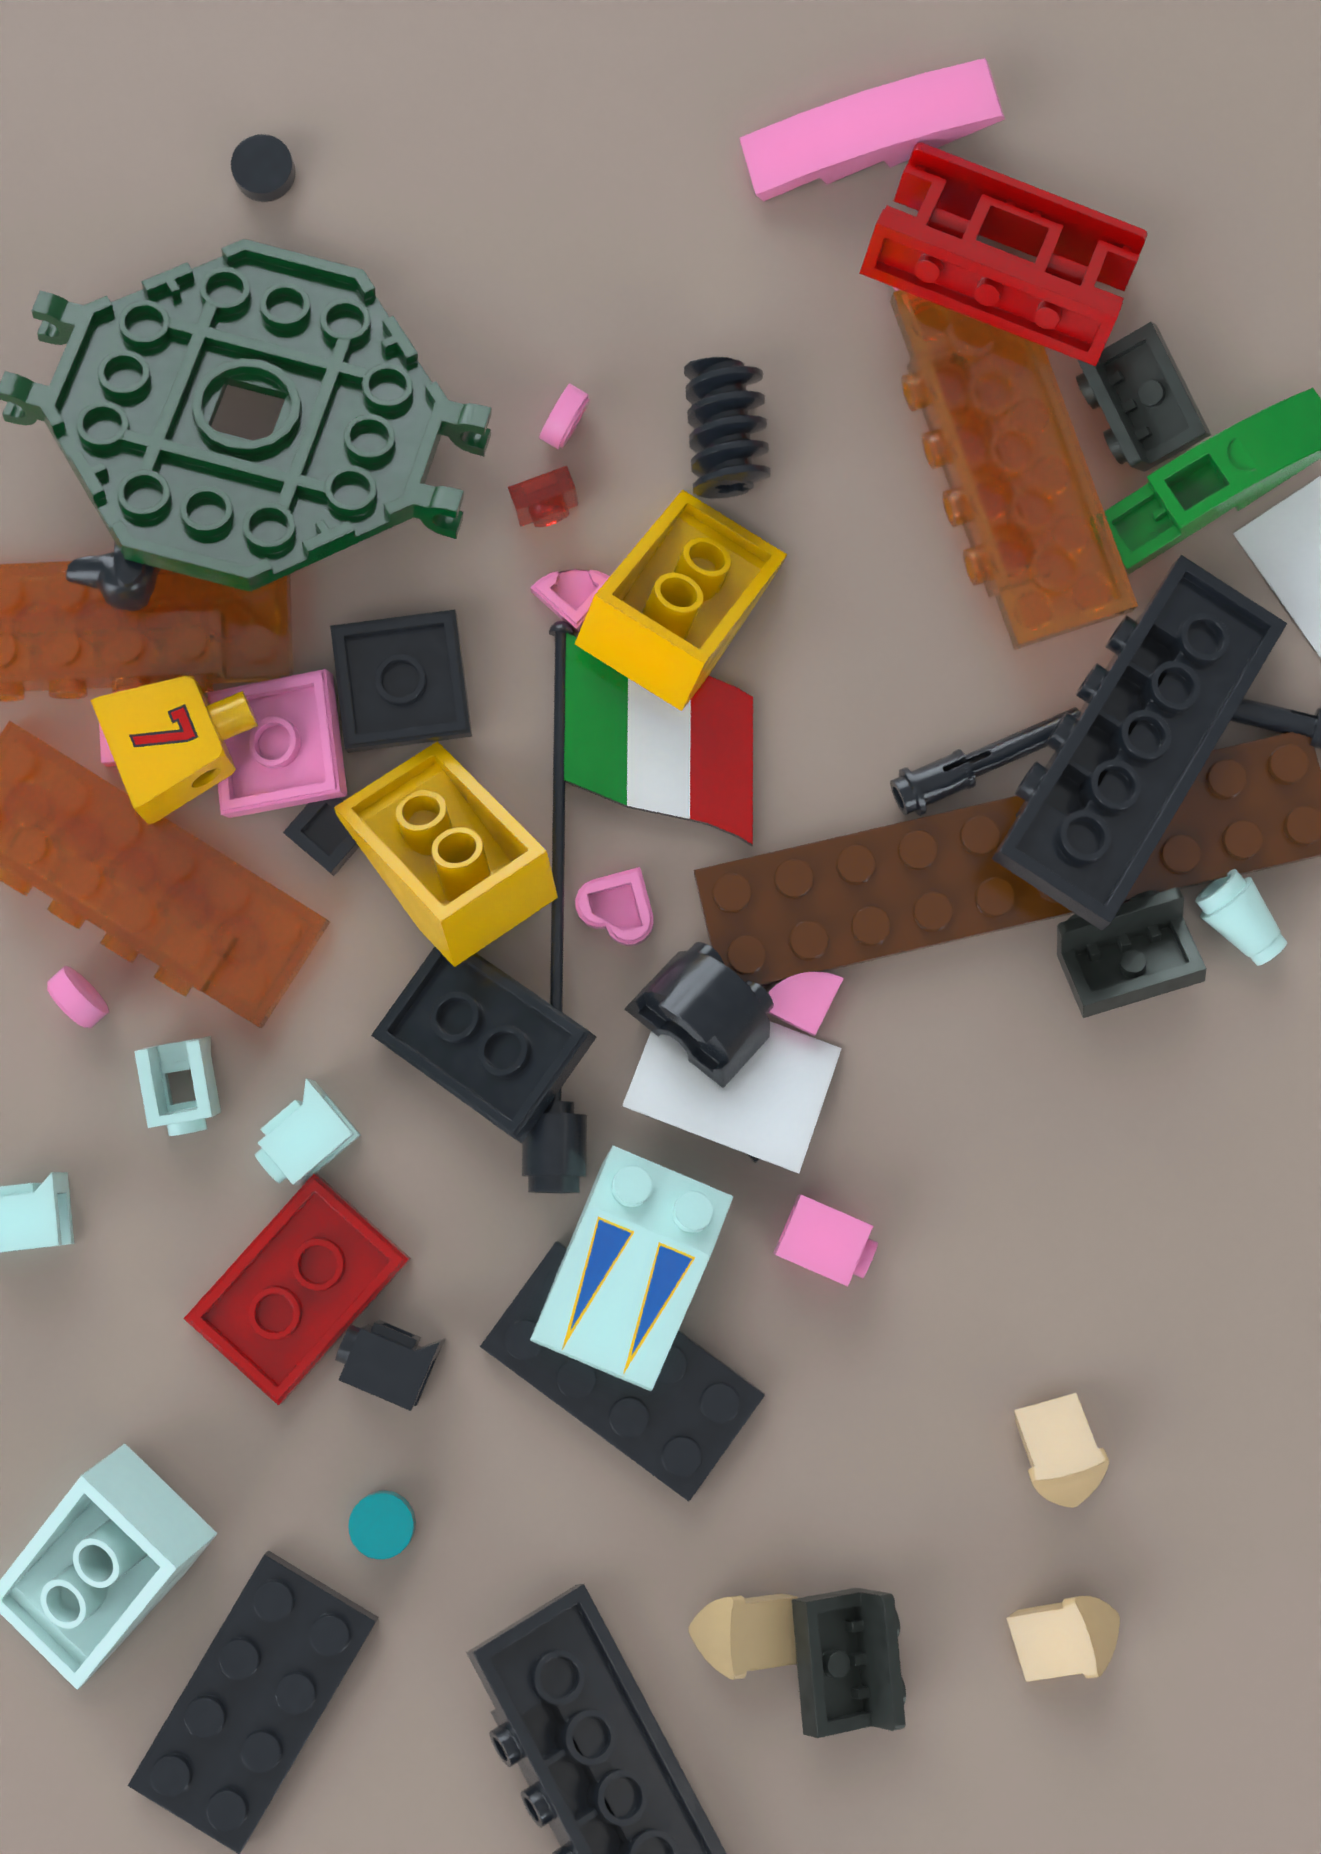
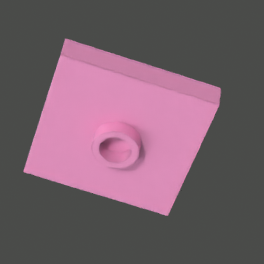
[207,669,348,818]

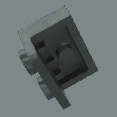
[1076,322,1211,472]
[1057,887,1207,1018]
[792,1588,906,1738]

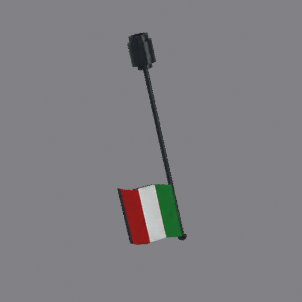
[522,621,753,1194]

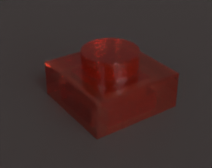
[508,465,578,528]

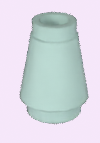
[1195,869,1287,966]

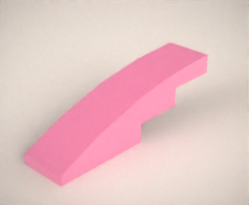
[739,58,1005,201]

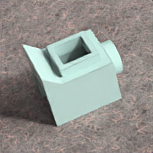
[134,1036,221,1136]
[255,1078,361,1185]
[0,1172,74,1253]

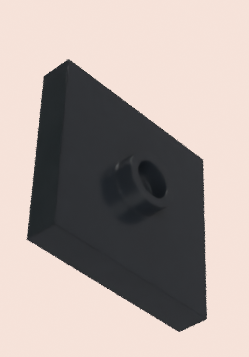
[330,609,472,753]

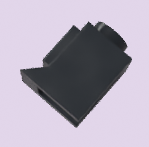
[335,1320,446,1411]

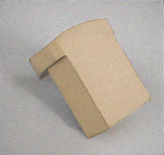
[1014,1393,1109,1508]
[689,1593,798,1680]
[1006,1596,1120,1682]

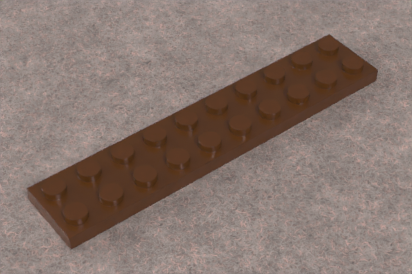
[694,732,1321,986]

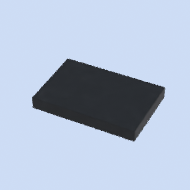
[371,947,597,1143]

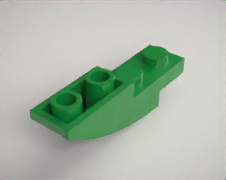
[1094,388,1321,575]

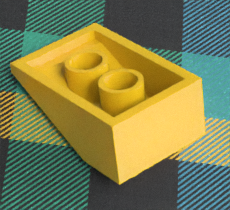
[575,489,787,711]
[334,741,558,967]

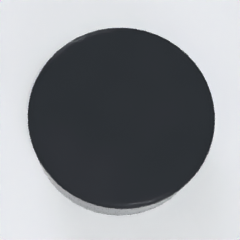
[231,134,295,202]

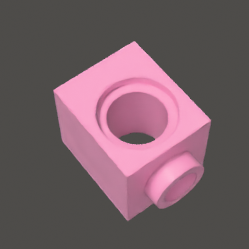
[773,1194,878,1286]

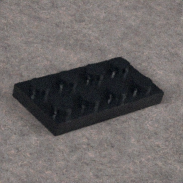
[480,1241,765,1502]
[127,1550,379,1854]

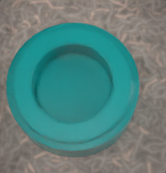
[348,1490,416,1560]

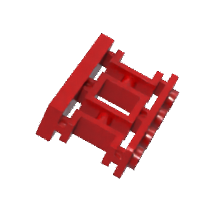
[859,142,1148,367]

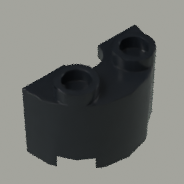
[624,942,774,1088]

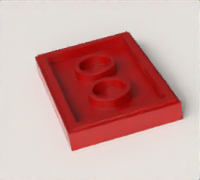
[183,1173,411,1405]

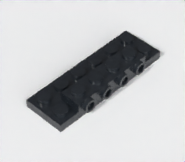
[992,555,1287,931]
[466,1584,727,1854]

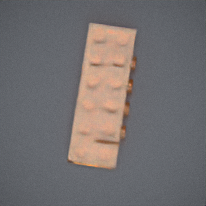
[890,290,1138,650]
[0,561,293,702]
[0,721,330,1028]

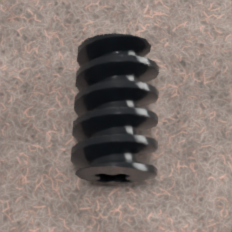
[684,357,771,499]

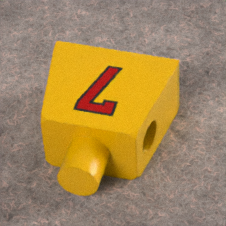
[90,676,258,825]

